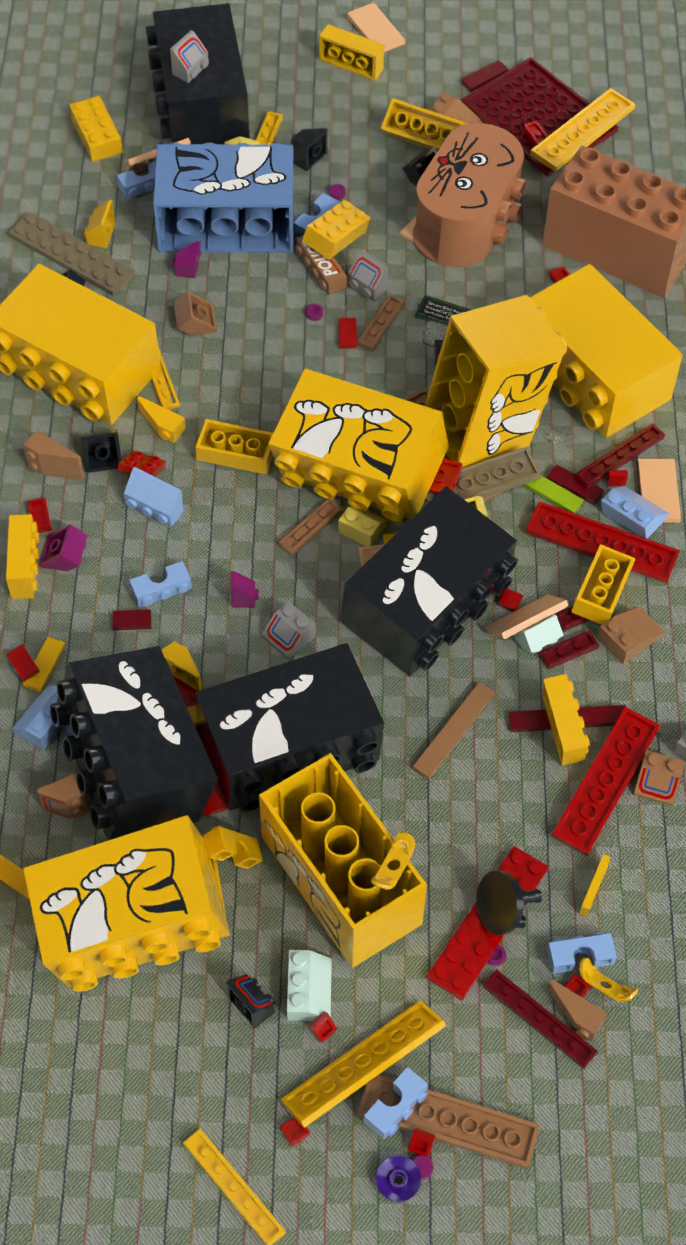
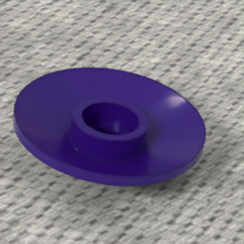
[376,1156,421,1202]

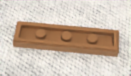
[357,294,405,352]
[278,499,342,557]

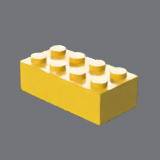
[319,24,384,81]
[69,95,123,162]
[302,199,371,260]
[195,419,273,475]
[6,514,40,599]
[571,544,636,625]
[542,674,590,766]

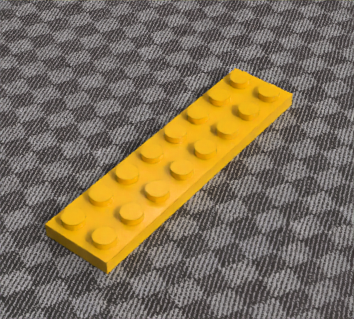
[530,88,636,172]
[280,1000,446,1128]

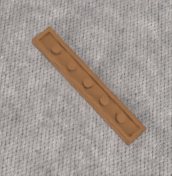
[412,682,496,780]

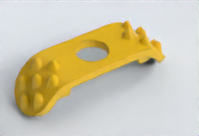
[371,832,415,890]
[580,958,638,1002]

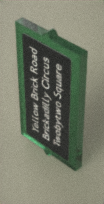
[415,295,472,327]

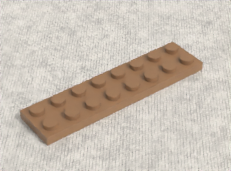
[357,1074,540,1169]

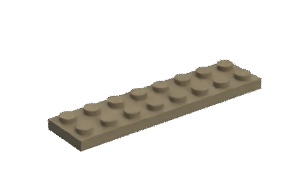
[8,212,135,296]
[402,446,541,524]

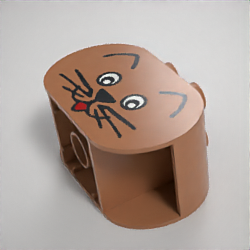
[413,123,527,267]

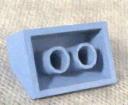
[124,467,184,527]
[601,486,669,539]
[11,686,62,750]

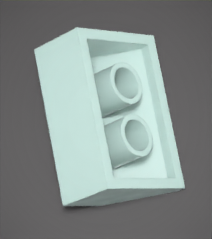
[287,950,332,1021]

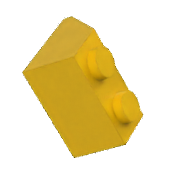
[84,200,116,248]

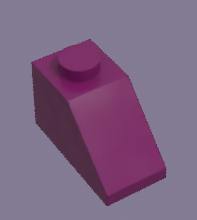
[172,241,201,278]
[231,571,259,608]

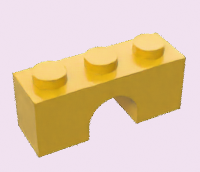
[203,826,263,869]

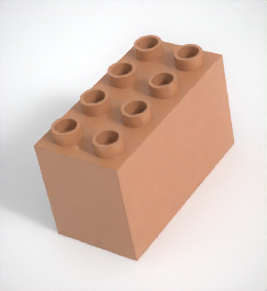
[542,145,686,298]

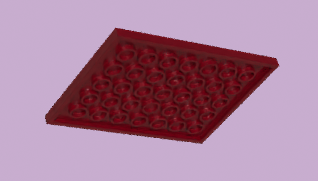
[461,57,619,177]

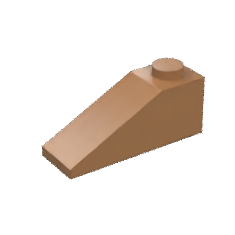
[547,979,607,1041]

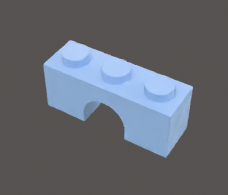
[117,161,156,200]
[293,193,339,237]
[129,561,192,608]
[547,932,617,974]
[364,1067,428,1140]

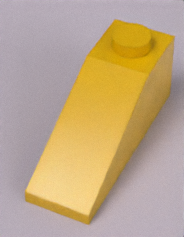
[137,396,186,443]
[162,641,202,691]

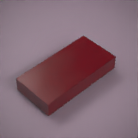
[113,609,152,631]

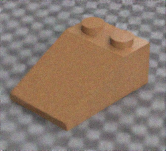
[429,92,482,124]
[24,430,84,480]
[597,607,666,664]

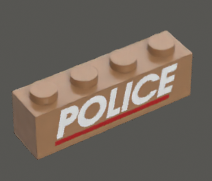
[296,236,347,295]

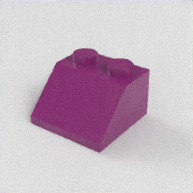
[39,524,88,571]

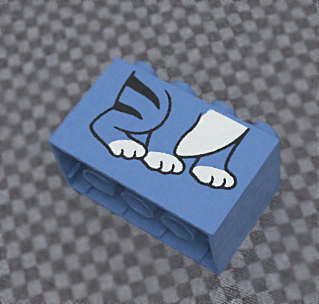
[153,142,294,253]

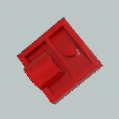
[118,451,166,477]

